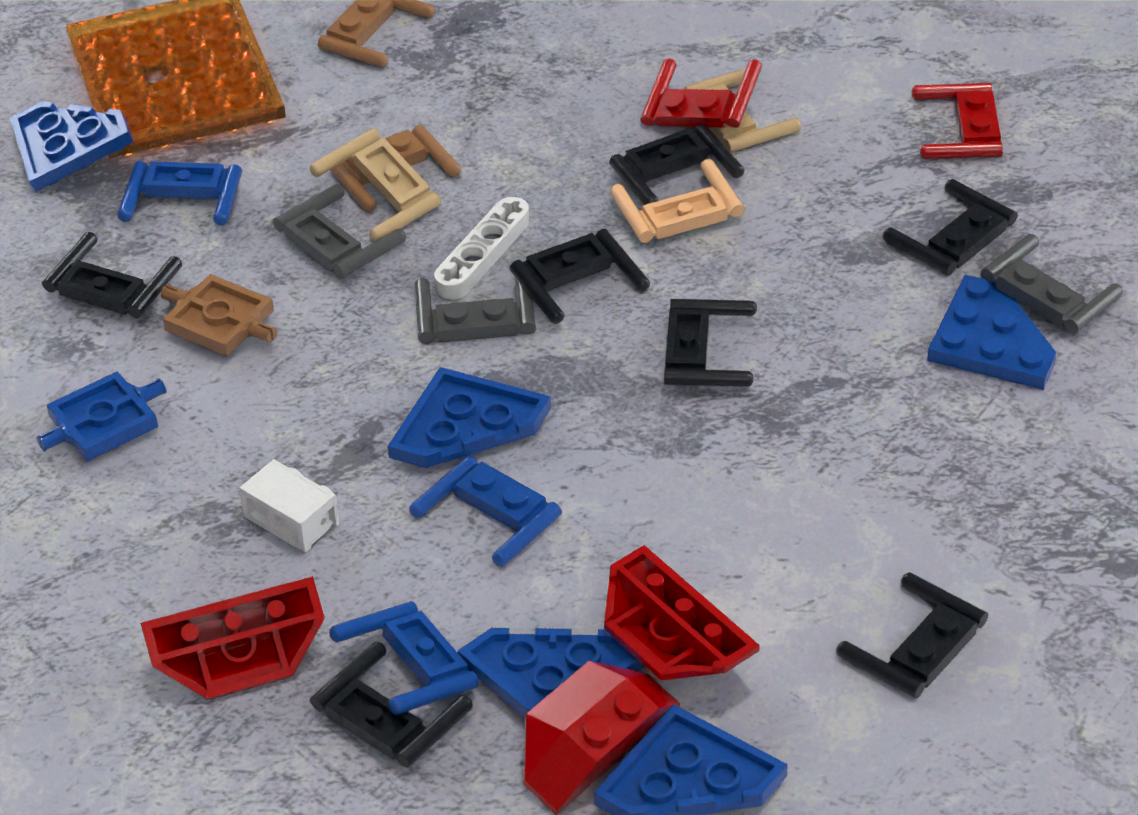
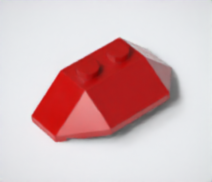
[604,545,760,681]
[140,576,325,700]
[523,661,681,815]

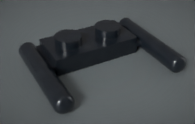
[609,124,745,205]
[883,179,1018,275]
[509,229,650,324]
[42,232,182,318]
[664,299,757,387]
[836,572,988,699]
[310,641,473,768]

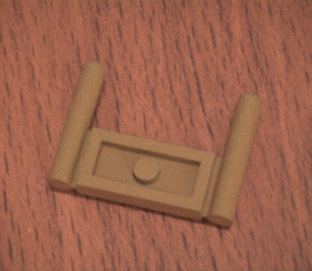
[318,0,435,67]
[330,125,461,212]

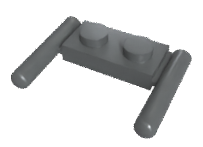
[273,184,406,278]
[980,234,1123,334]
[414,278,536,344]

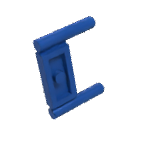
[117,161,242,226]
[409,455,562,567]
[329,601,479,715]

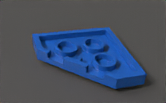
[10,101,134,191]
[927,274,1056,390]
[388,367,551,468]
[458,628,645,718]
[593,704,788,815]

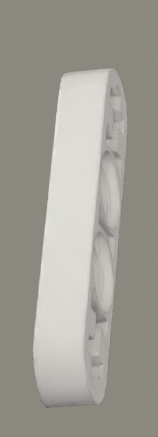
[434,197,530,300]

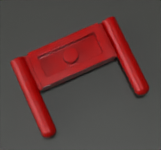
[640,58,762,128]
[911,83,1003,159]

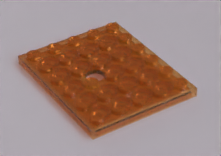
[65,0,286,159]

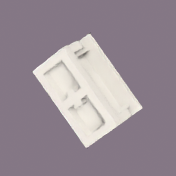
[239,459,340,553]

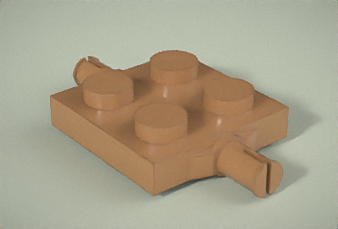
[161,274,277,357]

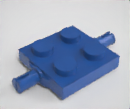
[36,371,167,461]

